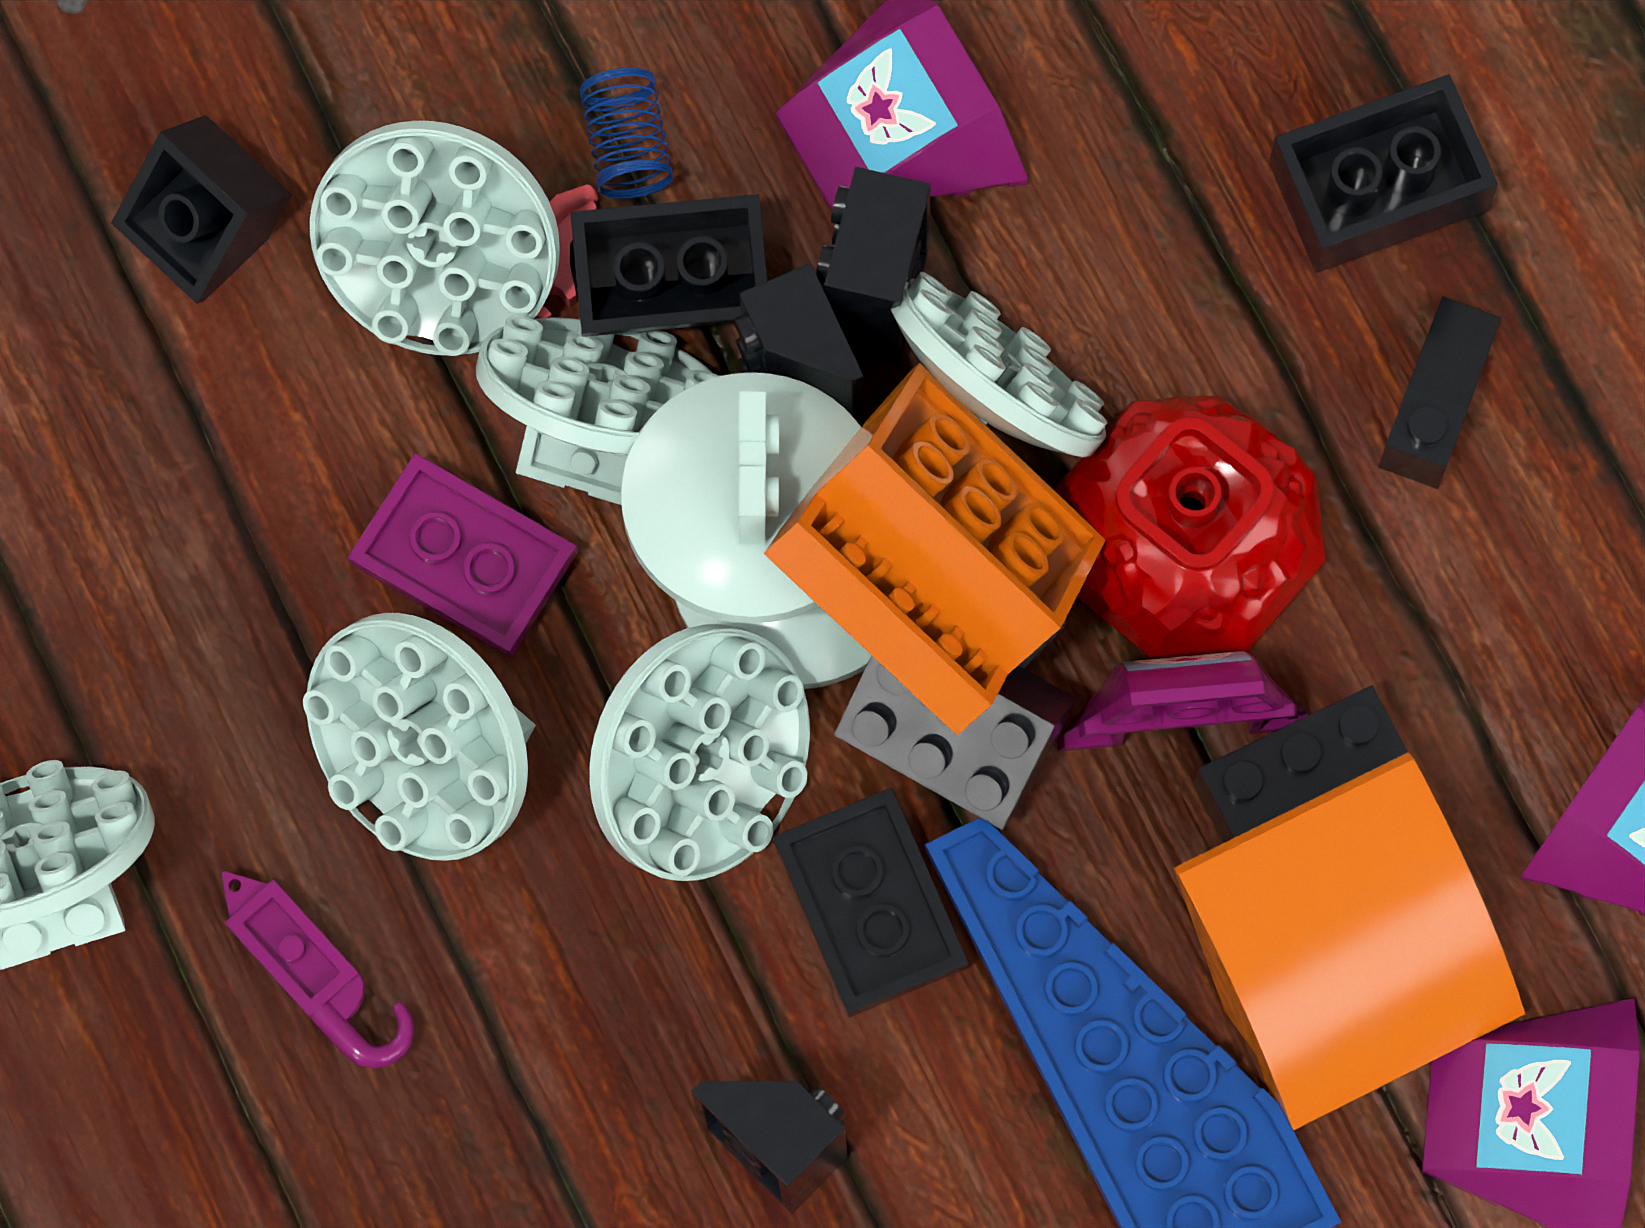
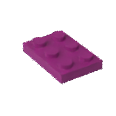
[347,453,578,658]

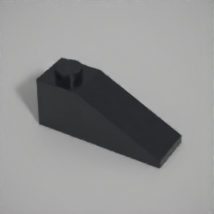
[1378,296,1501,489]

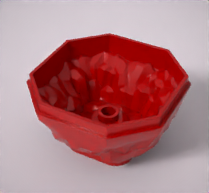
[1053,395,1326,659]

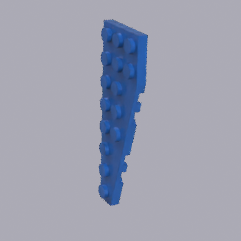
[925,818,1341,1228]

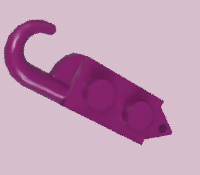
[221,871,415,1069]

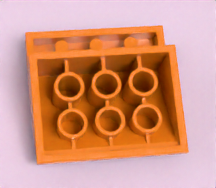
[764,363,1106,735]
[1173,752,1525,1131]

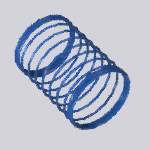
[579,67,674,199]

